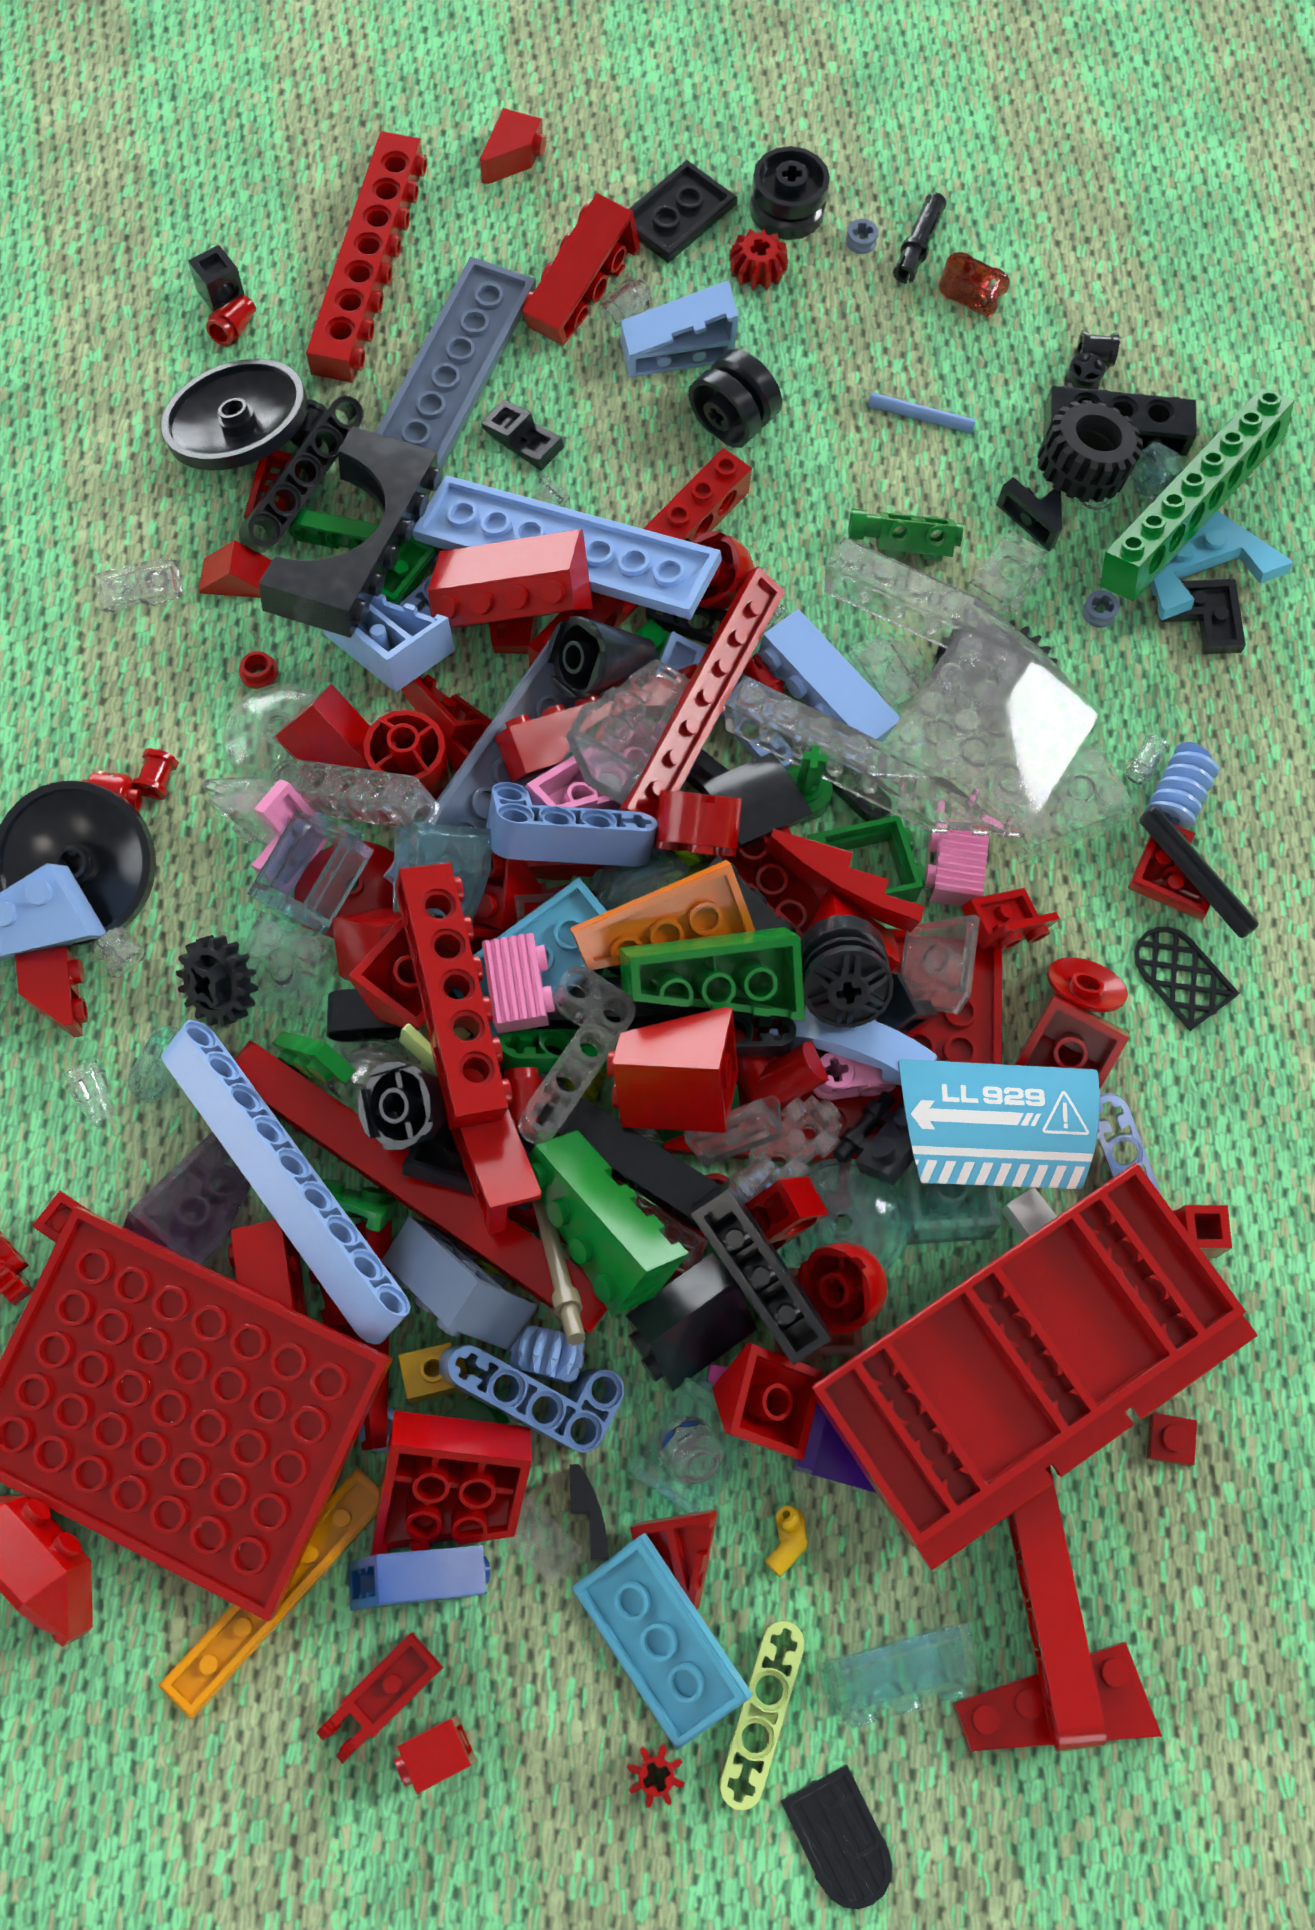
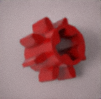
[627,1744,685,1808]

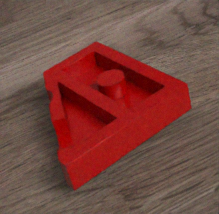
[630,1509,717,1610]

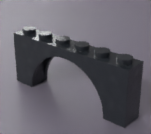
[259,426,442,638]

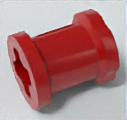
[133,748,179,800]

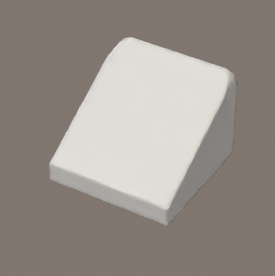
[1000,1187,1057,1240]

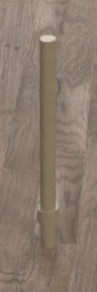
[532,1200,586,1345]

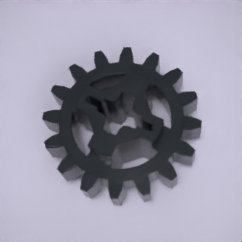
[176,935,258,1027]

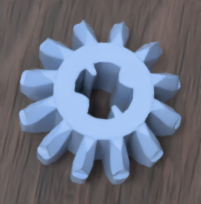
[509,1325,585,1383]

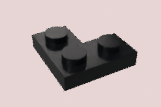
[1161,579,1246,654]

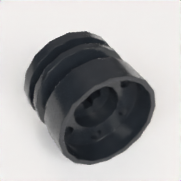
[801,915,893,1028]

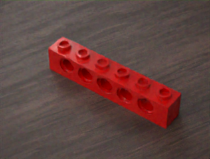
[395,862,512,1130]

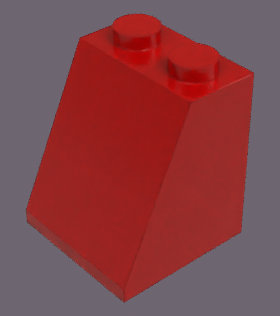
[607,1007,739,1133]

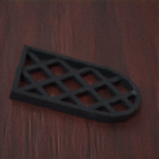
[1134,927,1240,1031]

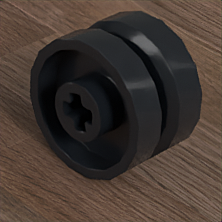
[750,146,830,240]
[688,349,783,448]

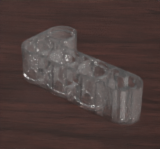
[519,966,636,1144]

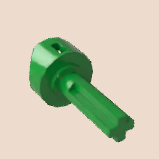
[787,745,833,819]

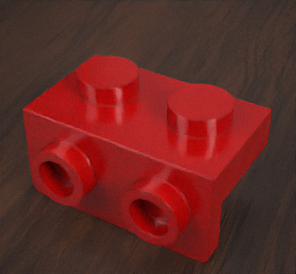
[961,888,1060,950]

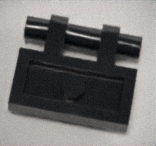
[833,1091,914,1186]

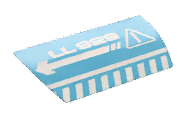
[899,1059,1100,1189]

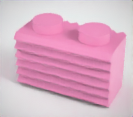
[924,816,991,906]
[482,933,555,1034]

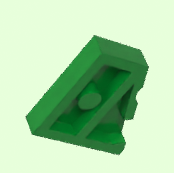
[321,1179,398,1232]

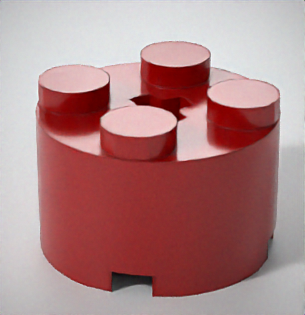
[655,790,742,857]

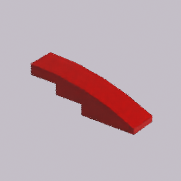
[765,829,925,933]

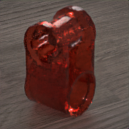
[938,252,1010,317]

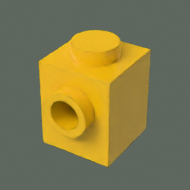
[398,1342,468,1404]

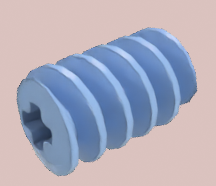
[1145,742,1220,829]

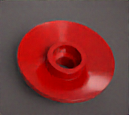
[1047,957,1128,1012]

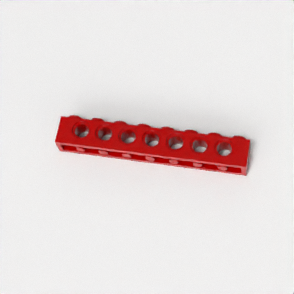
[306,131,427,383]
[528,448,752,667]

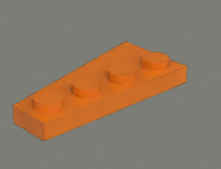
[570,860,755,971]

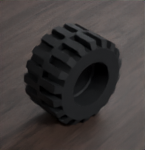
[1037,401,1143,502]

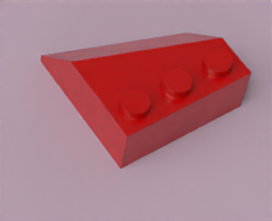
[370,1410,532,1556]

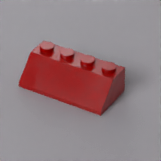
[427,529,593,629]

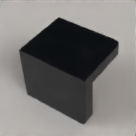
[877,973,938,1035]

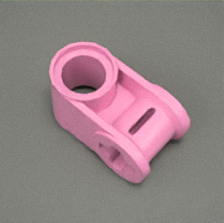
[812,1053,896,1101]

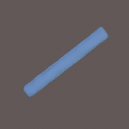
[868,392,976,434]

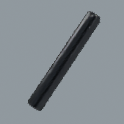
[1139,806,1259,938]

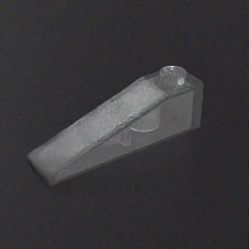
[566,659,690,805]

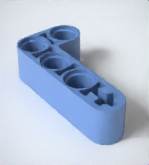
[486,782,658,867]
[438,1345,625,1453]

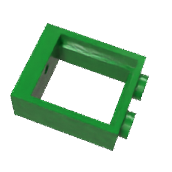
[807,815,926,902]

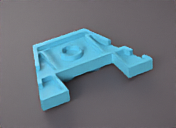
[1150,511,1293,620]

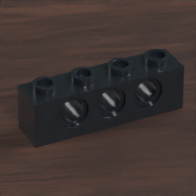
[1043,386,1197,456]
[690,1180,831,1365]

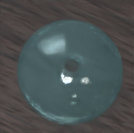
[783,1158,908,1272]

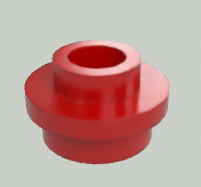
[239,651,279,689]

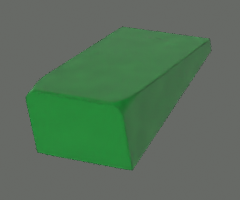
[381,535,439,605]

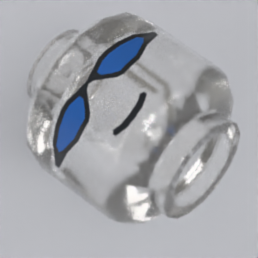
[657,1415,724,1485]

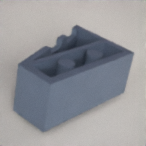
[381,1216,538,1350]

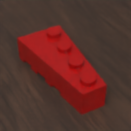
[522,192,640,346]

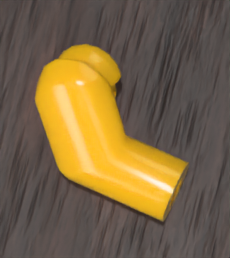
[764,1505,808,1578]

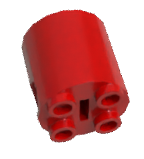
[363,710,449,821]

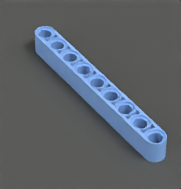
[162,1020,411,1344]

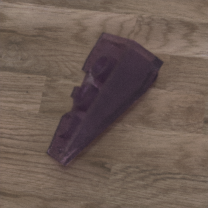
[123,1131,251,1265]

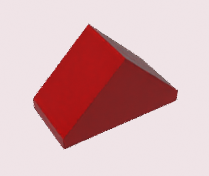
[198,540,272,598]

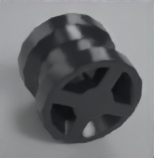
[1064,353,1106,390]

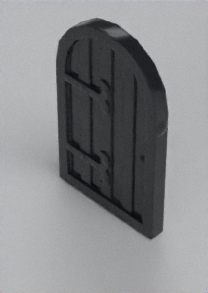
[780,1764,892,1910]

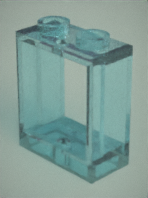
[247,810,374,936]

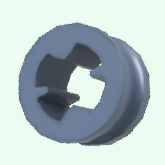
[846,219,878,254]
[1082,590,1120,627]

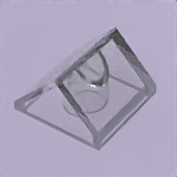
[901,915,980,1014]

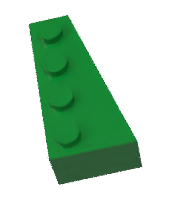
[619,927,805,1021]
[528,1130,689,1316]

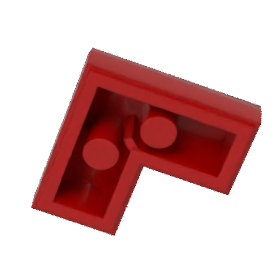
[1128,824,1210,921]
[735,1028,829,1118]

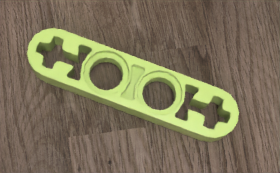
[719,1621,805,1811]

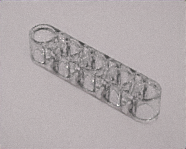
[270,759,441,831]

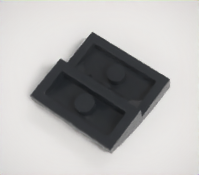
[700,752,812,850]

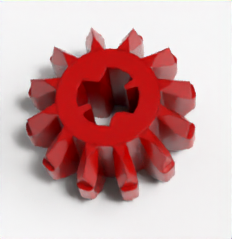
[729,228,789,291]

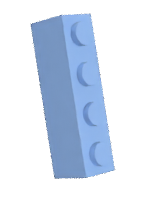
[758,609,902,762]

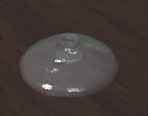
[222,683,319,789]

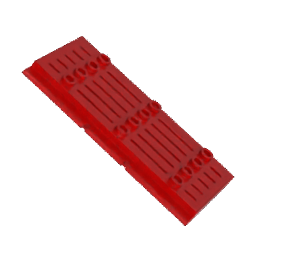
[808,1163,1258,1571]

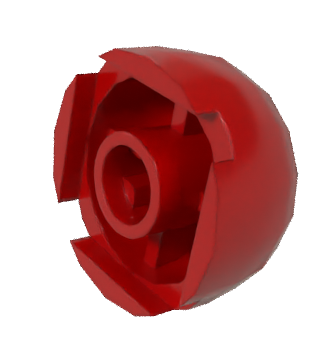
[691,531,755,610]
[797,1241,888,1334]

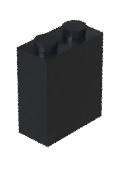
[626,1253,757,1391]

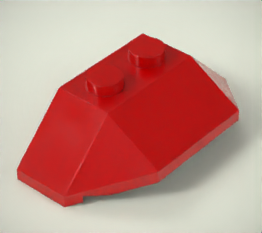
[0,1494,93,1647]

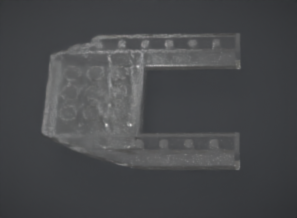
[724,537,1099,838]

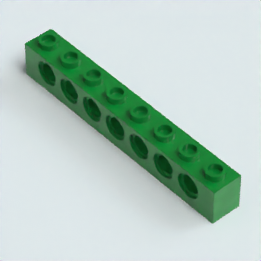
[1100,388,1294,602]

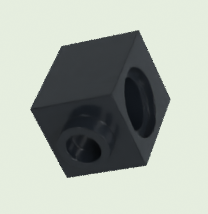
[188,245,245,312]

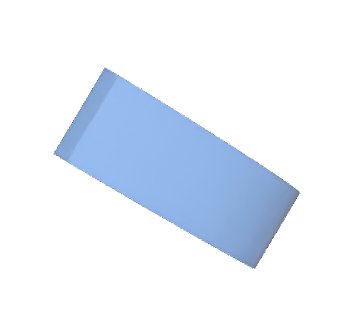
[769,1005,937,1085]

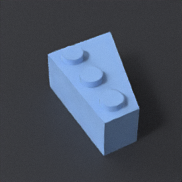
[620,280,738,377]
[322,594,455,693]
[0,863,108,962]

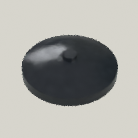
[161,359,308,471]
[0,780,156,945]

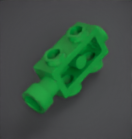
[848,508,964,561]

